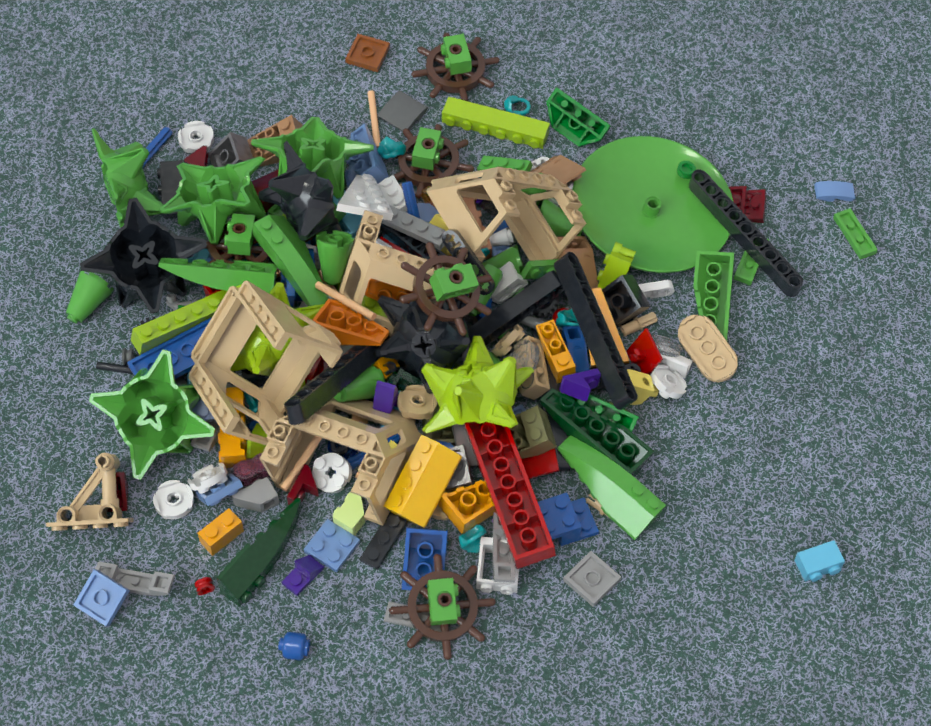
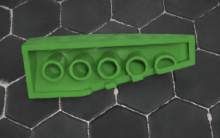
[252,215,329,306]
[693,250,734,341]
[159,258,278,293]
[557,435,666,540]

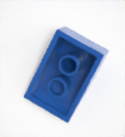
[402,527,448,590]

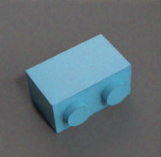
[794,540,845,582]

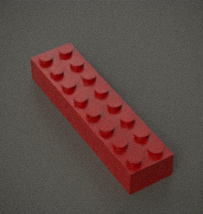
[464,422,556,569]

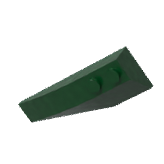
[539,388,654,477]
[216,497,302,607]

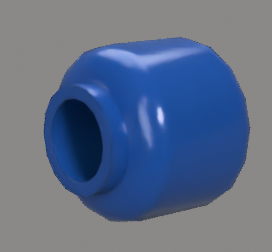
[278,632,310,660]

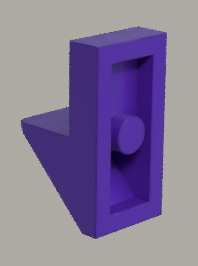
[559,368,601,402]
[373,380,399,414]
[282,555,325,596]

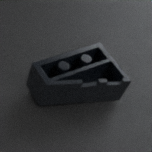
[157,160,183,219]

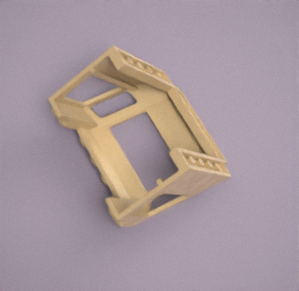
[426,167,587,262]
[336,210,466,362]
[189,280,343,445]
[260,397,422,526]

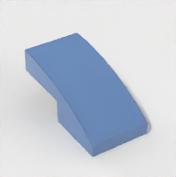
[814,181,855,202]

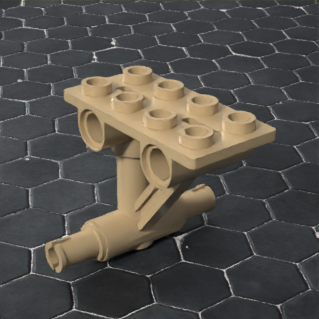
[46,453,133,531]

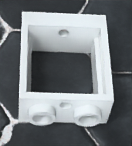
[476,537,519,595]

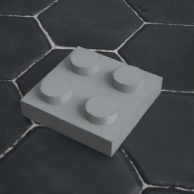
[563,551,621,607]

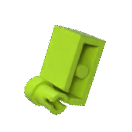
[596,242,636,289]

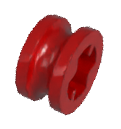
[194,577,215,595]

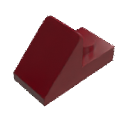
[287,464,319,505]

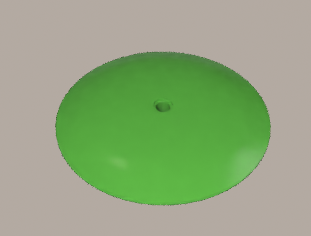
[573,136,734,273]

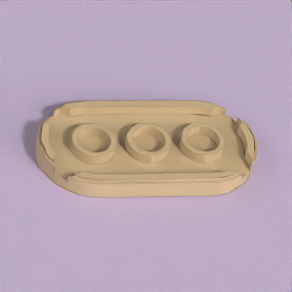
[678,315,738,382]

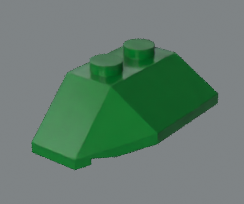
[546,87,611,147]
[564,393,639,432]

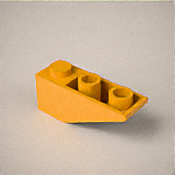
[535,320,576,384]

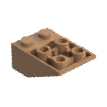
[247,115,303,167]
[530,155,586,192]
[557,236,598,289]

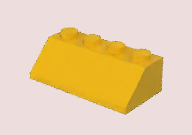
[384,435,462,529]

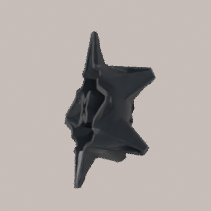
[258,141,342,243]
[80,198,207,314]
[375,293,470,394]

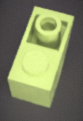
[333,492,365,536]

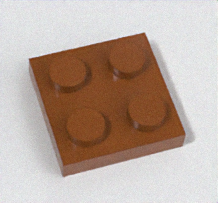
[345,34,390,72]

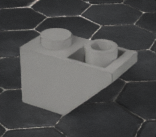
[231,477,280,512]

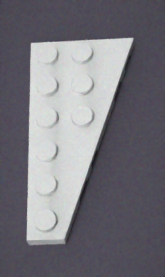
[336,174,393,221]

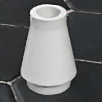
[489,227,516,246]

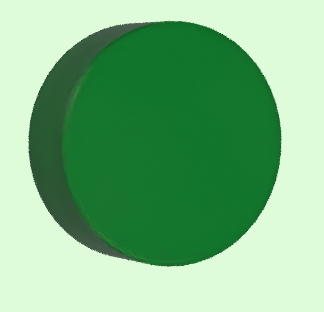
[677,161,696,179]

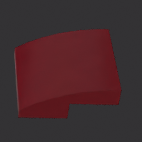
[729,186,767,223]

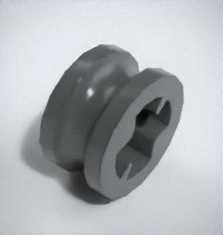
[122,348,134,365]

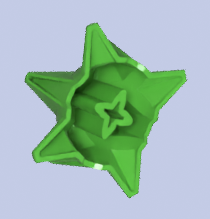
[251,117,374,199]
[91,128,164,228]
[159,156,266,244]
[89,350,216,480]

